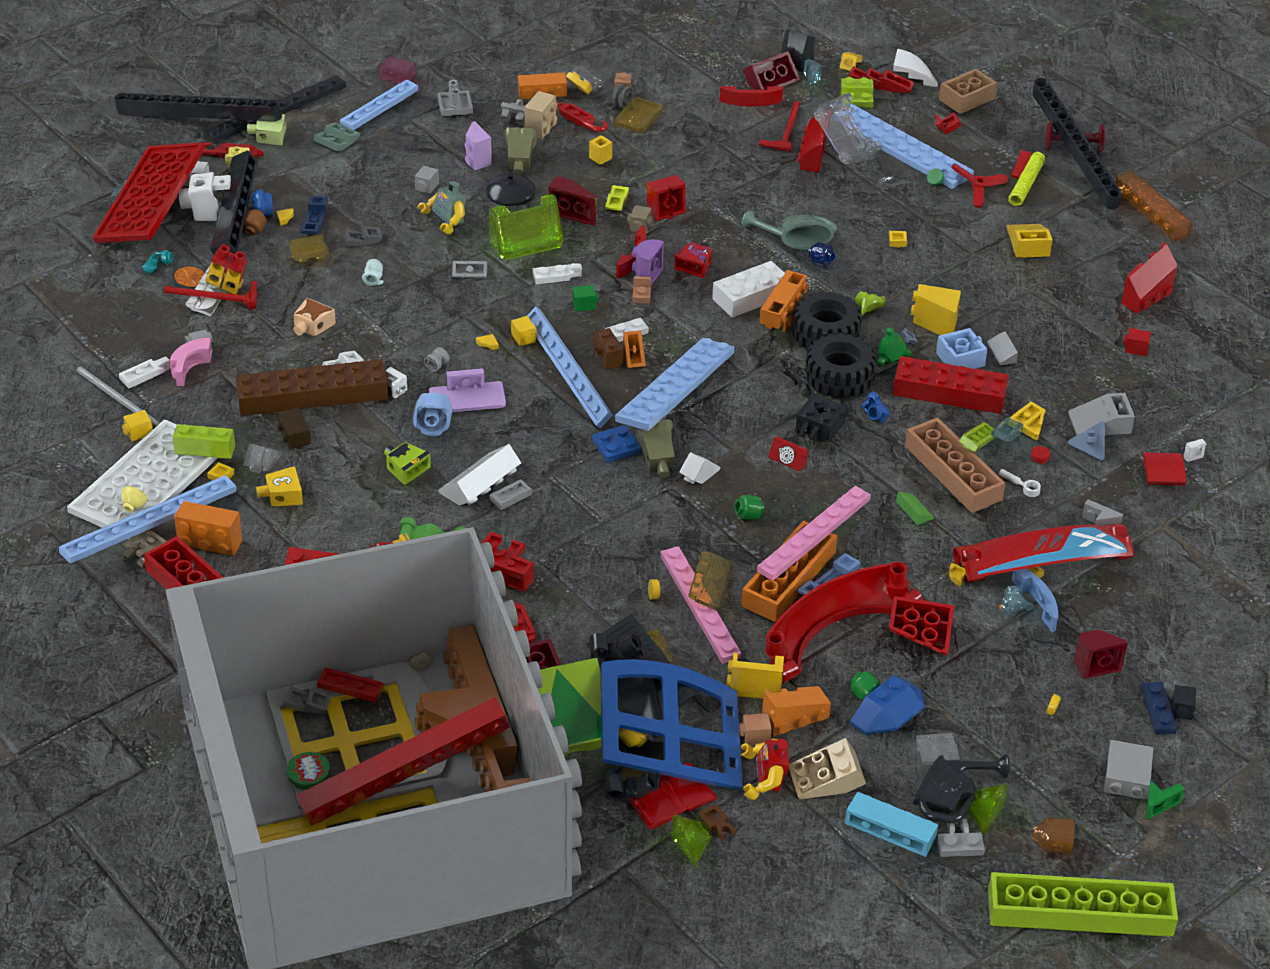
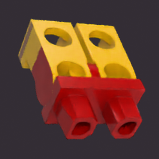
[205,244,248,294]

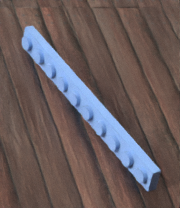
[527,306,613,428]
[59,475,237,564]

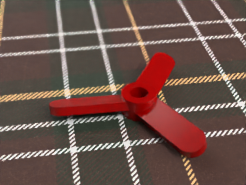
[951,163,1008,208]

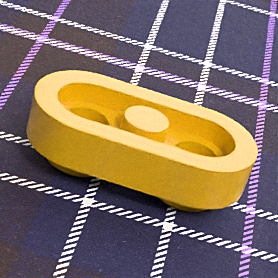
[566,71,592,95]

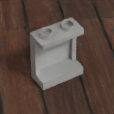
[1103,740,1153,799]

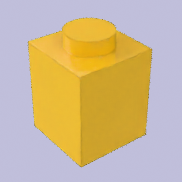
[589,135,612,165]
[511,316,536,346]
[122,410,153,442]

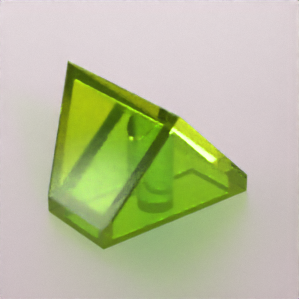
[969,783,1008,834]
[672,814,712,867]

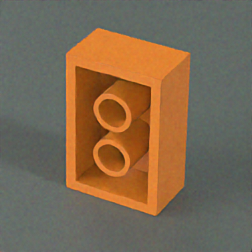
[174,501,242,556]

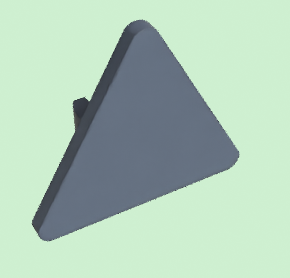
[1068,421,1105,461]

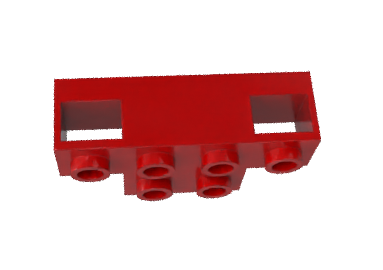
[481,531,534,592]

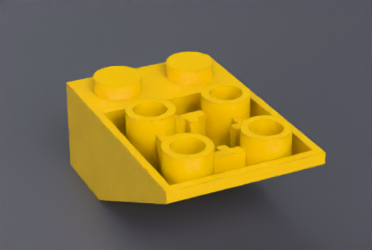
[1007,224,1052,258]

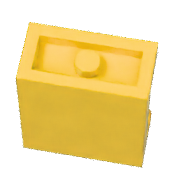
[727,653,784,699]

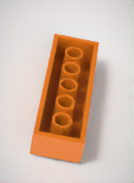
[741,520,837,622]

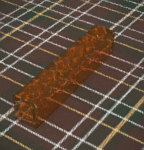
[1115,170,1193,242]

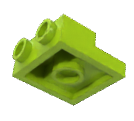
[840,77,874,108]

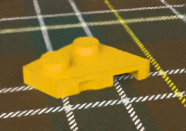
[1008,402,1046,440]

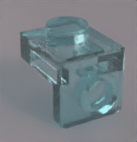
[804,59,822,84]

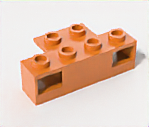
[759,270,808,333]

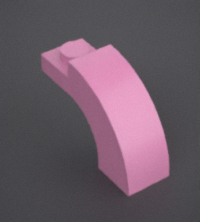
[170,338,212,386]

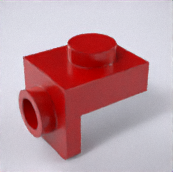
[934,113,962,135]

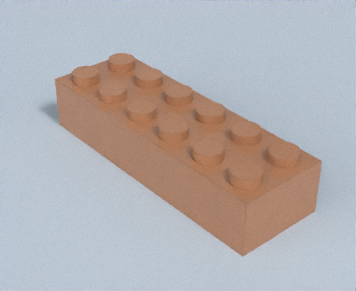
[905,417,1005,513]

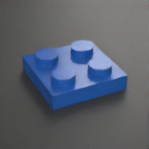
[592,425,641,463]

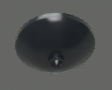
[486,173,536,206]

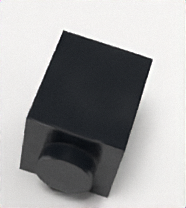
[1171,685,1196,720]

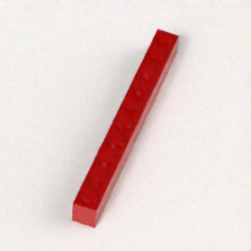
[296,697,510,826]

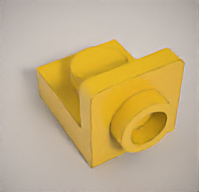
[840,52,863,71]

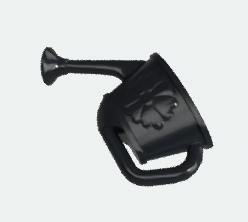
[913,754,1010,823]

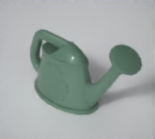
[742,210,837,250]

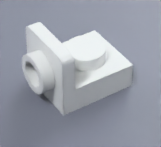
[385,367,408,398]

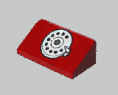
[768,436,808,471]

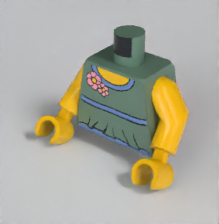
[417,181,466,234]

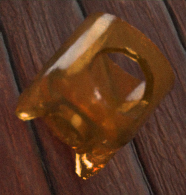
[1031,817,1075,855]

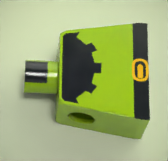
[384,443,431,485]

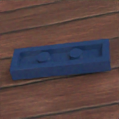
[1141,682,1177,735]

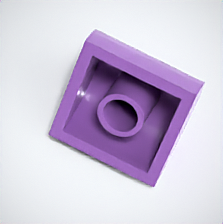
[632,240,664,285]

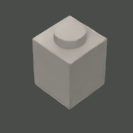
[415,166,439,194]

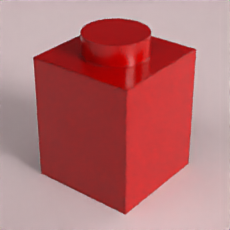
[1123,328,1151,356]

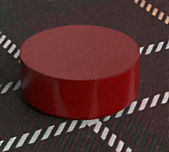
[1031,446,1050,463]

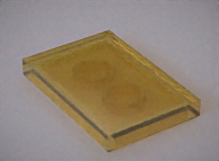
[614,97,663,134]

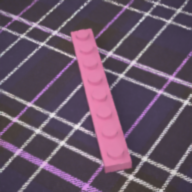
[757,486,871,581]
[660,546,741,664]

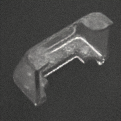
[814,92,882,165]

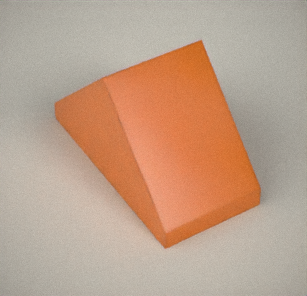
[623,330,646,368]

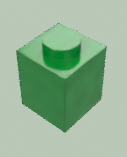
[572,285,599,311]

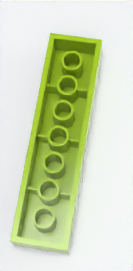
[988,872,1178,937]

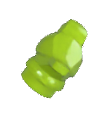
[854,291,886,316]

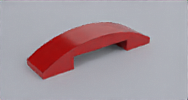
[719,86,783,107]
[616,226,646,279]

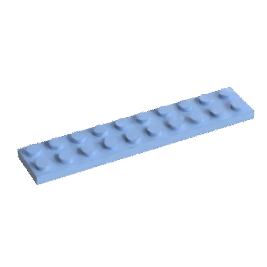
[830,104,974,189]
[615,338,734,431]

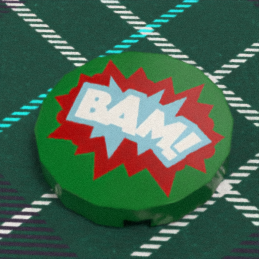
[286,752,330,790]

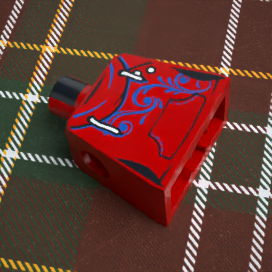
[674,242,712,278]

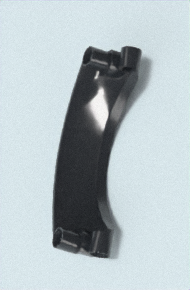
[589,633,664,802]

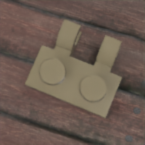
[123,529,167,567]

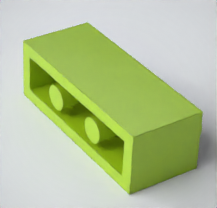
[172,424,235,459]

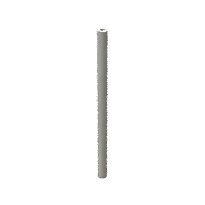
[77,366,160,428]

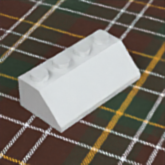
[438,444,521,506]

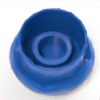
[251,189,273,216]

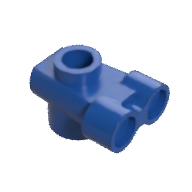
[861,391,890,423]

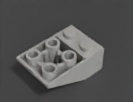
[1068,393,1135,436]

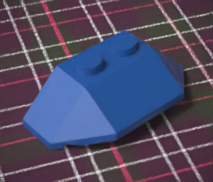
[850,675,924,735]

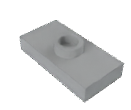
[490,479,532,510]

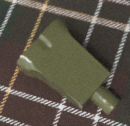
[504,127,537,175]
[634,419,674,478]

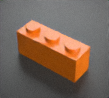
[518,73,567,99]

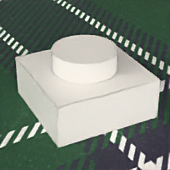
[1183,439,1206,462]

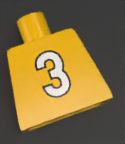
[256,466,303,506]

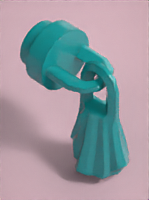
[142,250,173,274]

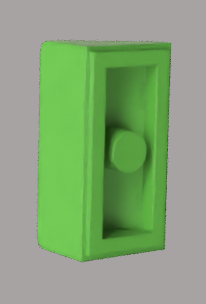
[896,492,934,525]

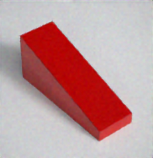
[1011,150,1031,179]

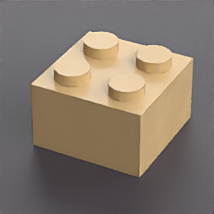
[524,91,557,139]

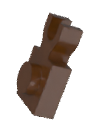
[697,804,735,841]

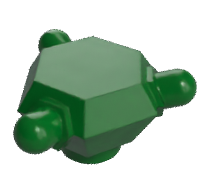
[876,327,912,367]

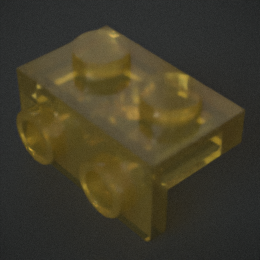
[289,234,329,262]

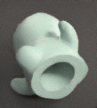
[362,259,384,286]

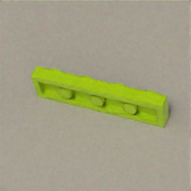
[959,422,999,452]

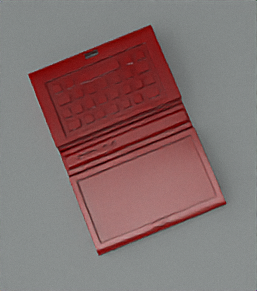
[628,762,718,830]

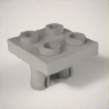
[437,80,473,116]

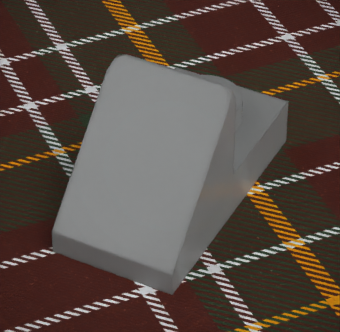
[1082,500,1123,526]

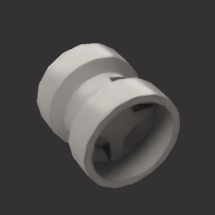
[424,347,449,372]

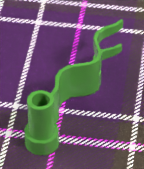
[399,517,477,540]

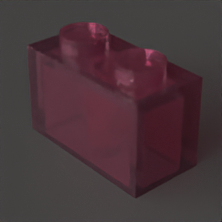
[379,56,417,84]

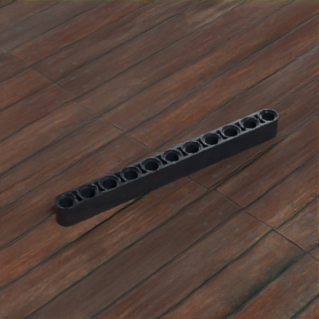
[1032,78,1122,209]
[114,93,282,121]

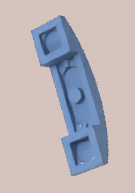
[798,553,861,596]
[1012,569,1058,632]

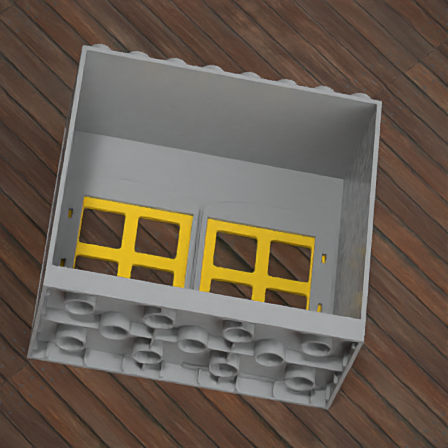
[166,527,582,969]

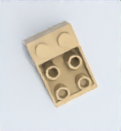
[789,738,866,799]

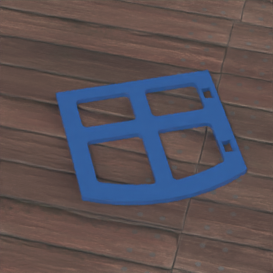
[600,660,743,790]

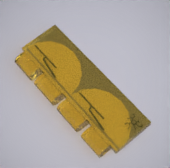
[688,551,732,611]

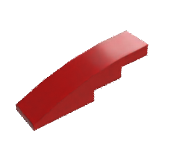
[848,66,914,93]

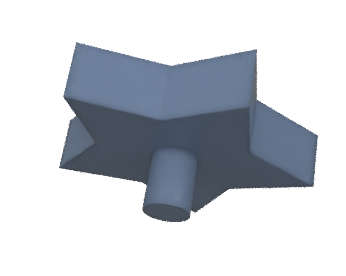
[899,328,918,345]

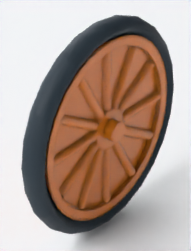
[171,265,206,289]

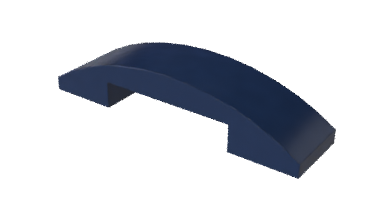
[301,196,327,234]

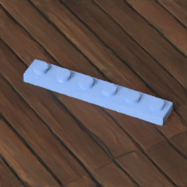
[340,79,418,130]

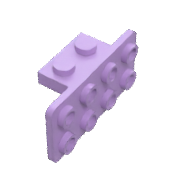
[429,369,506,412]

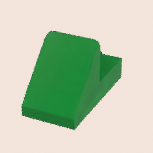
[1145,781,1185,820]

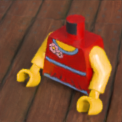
[741,739,789,800]

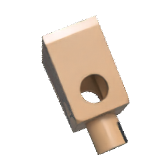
[293,298,336,336]

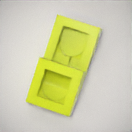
[605,185,629,211]

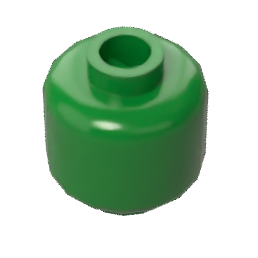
[734,495,765,520]
[850,671,881,701]

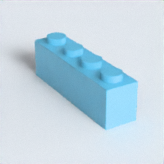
[845,792,938,857]

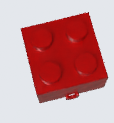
[646,175,686,221]

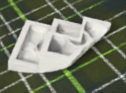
[893,49,938,87]

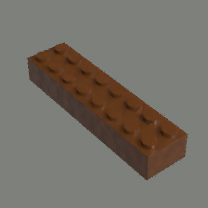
[235,359,388,416]

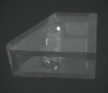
[243,443,282,474]

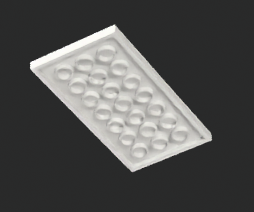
[67,419,217,540]

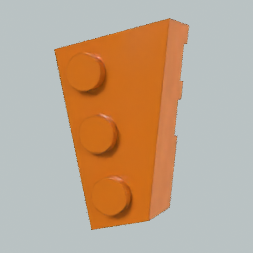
[762,686,831,736]

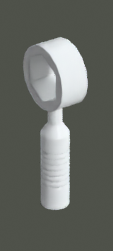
[999,469,1041,497]

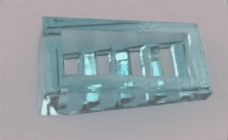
[991,417,1023,442]

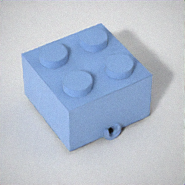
[936,328,987,369]

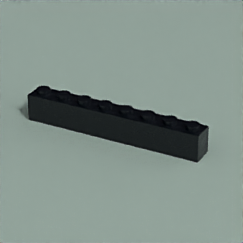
[210,150,258,254]

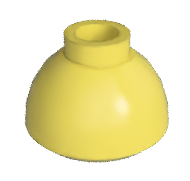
[121,486,148,512]

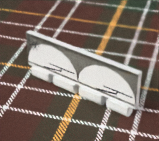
[186,266,231,316]

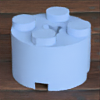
[413,393,453,436]

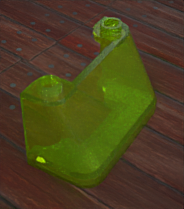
[489,194,563,260]

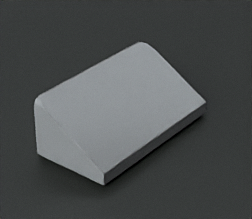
[452,261,488,278]
[987,332,1018,365]

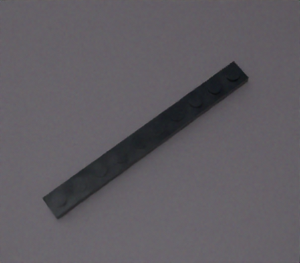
[204,75,346,144]

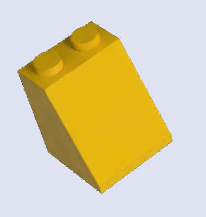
[911,284,961,336]

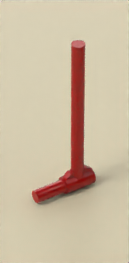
[759,101,800,152]
[164,281,257,309]

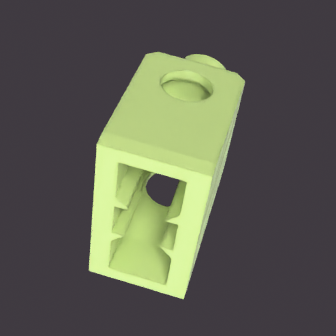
[247,114,286,145]

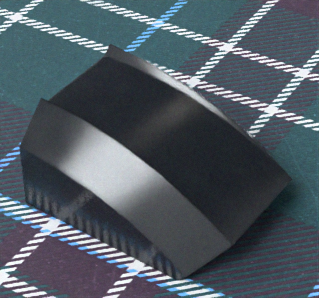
[781,30,815,72]

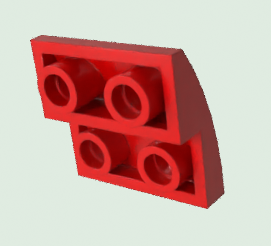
[1143,452,1186,486]

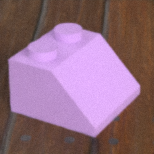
[465,122,492,170]

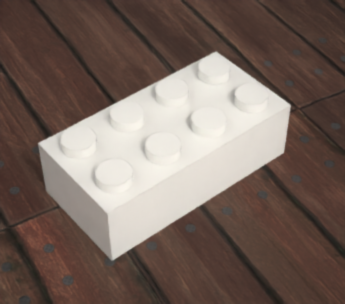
[713,261,785,318]

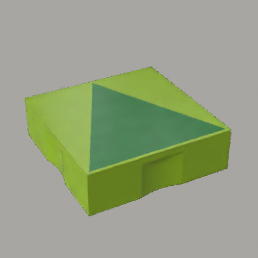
[537,658,619,756]

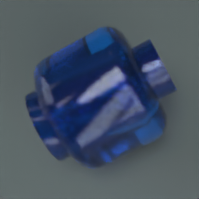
[809,242,835,266]

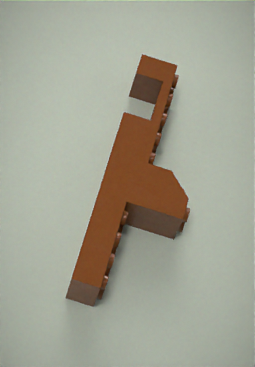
[414,625,531,793]

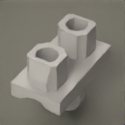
[501,99,526,126]

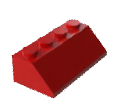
[798,109,830,172]

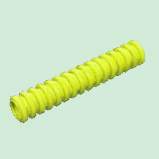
[1009,152,1045,206]

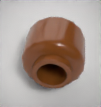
[243,209,266,235]

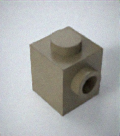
[627,205,653,232]

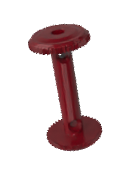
[1045,122,1105,153]

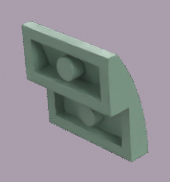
[313,122,360,152]

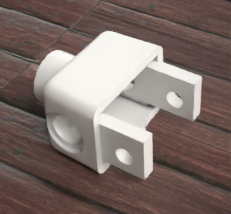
[179,172,231,221]

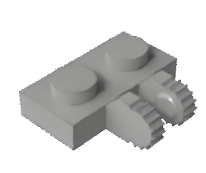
[937,819,985,857]

